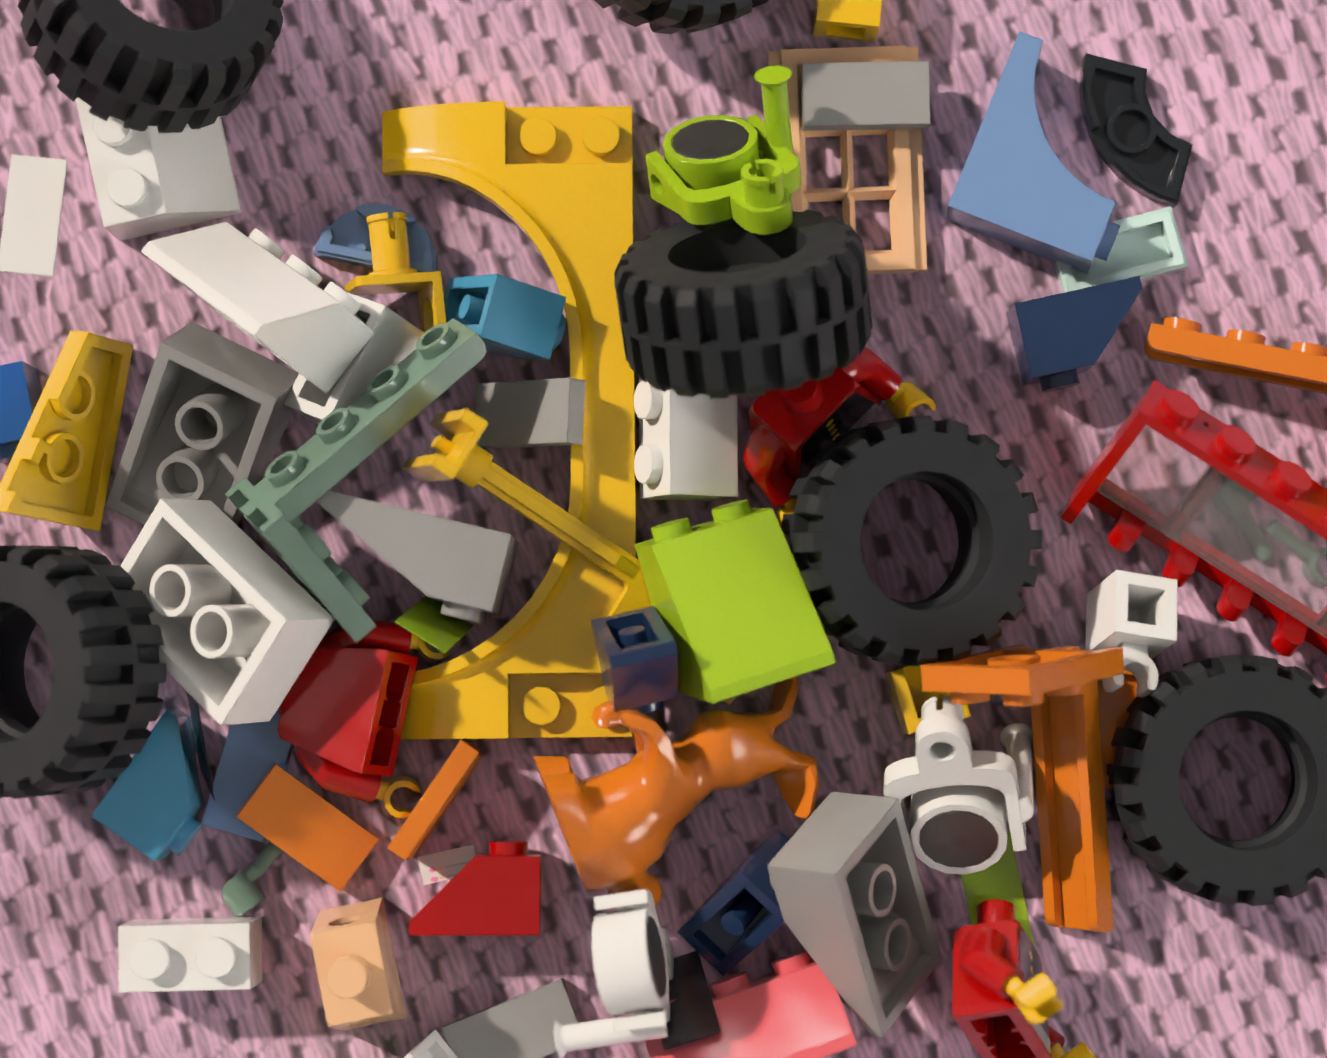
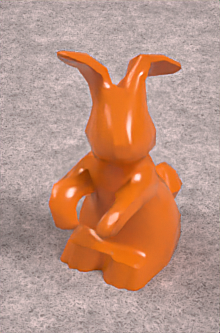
[533,676,820,906]

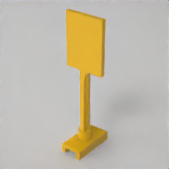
[402,408,735,705]

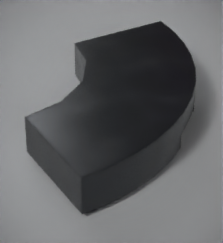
[1079,53,1193,208]

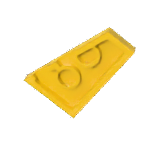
[0,330,133,531]

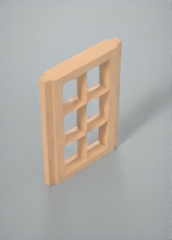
[767,45,927,274]

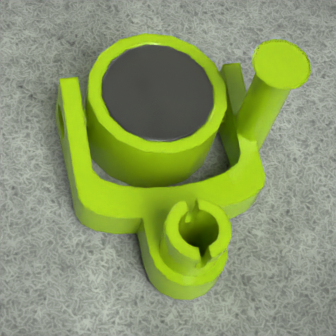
[645,65,802,235]

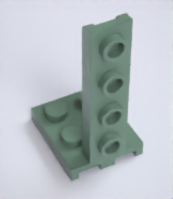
[225,318,486,643]

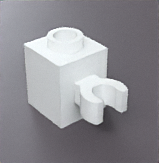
[1085,570,1177,698]

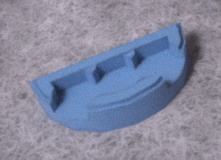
[313,204,438,272]

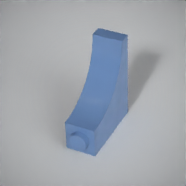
[946,31,1121,274]

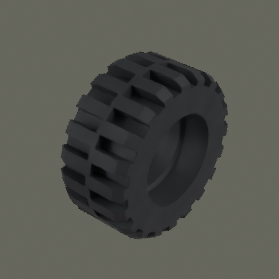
[18,0,284,133]
[614,210,873,399]
[781,416,1042,666]
[0,545,166,799]
[1107,655,1327,906]

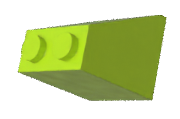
[634,499,836,703]

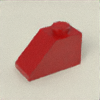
[409,841,541,936]

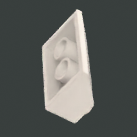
[76,30,242,241]
[141,222,375,394]

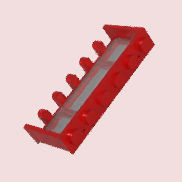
[1060,379,1327,680]

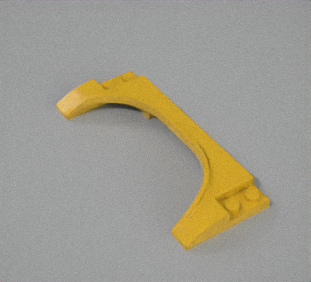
[382,101,637,739]

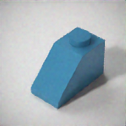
[444,274,566,360]
[91,709,204,861]

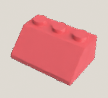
[645,950,857,1058]

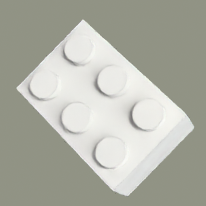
[120,499,335,725]

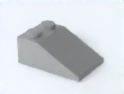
[105,322,299,526]
[316,490,519,625]
[767,791,942,1038]

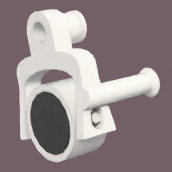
[883,696,1034,875]
[553,889,674,1058]

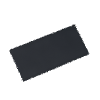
[186,691,215,801]
[661,951,721,1050]

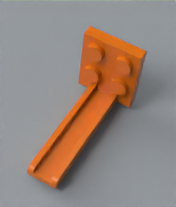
[1144,317,1327,394]
[921,645,1124,933]

